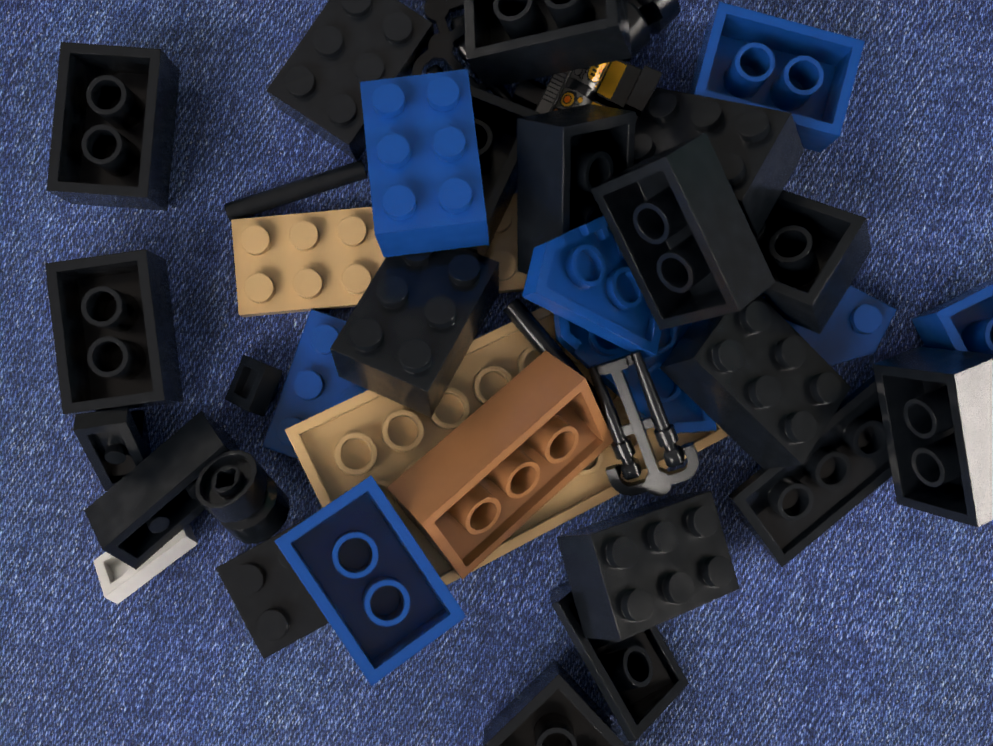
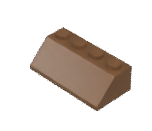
[387,350,613,579]

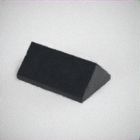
[550,580,689,742]

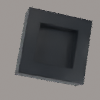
[225,354,283,417]

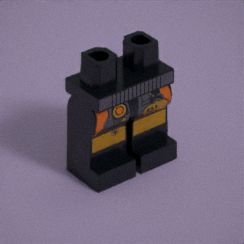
[512,60,662,120]

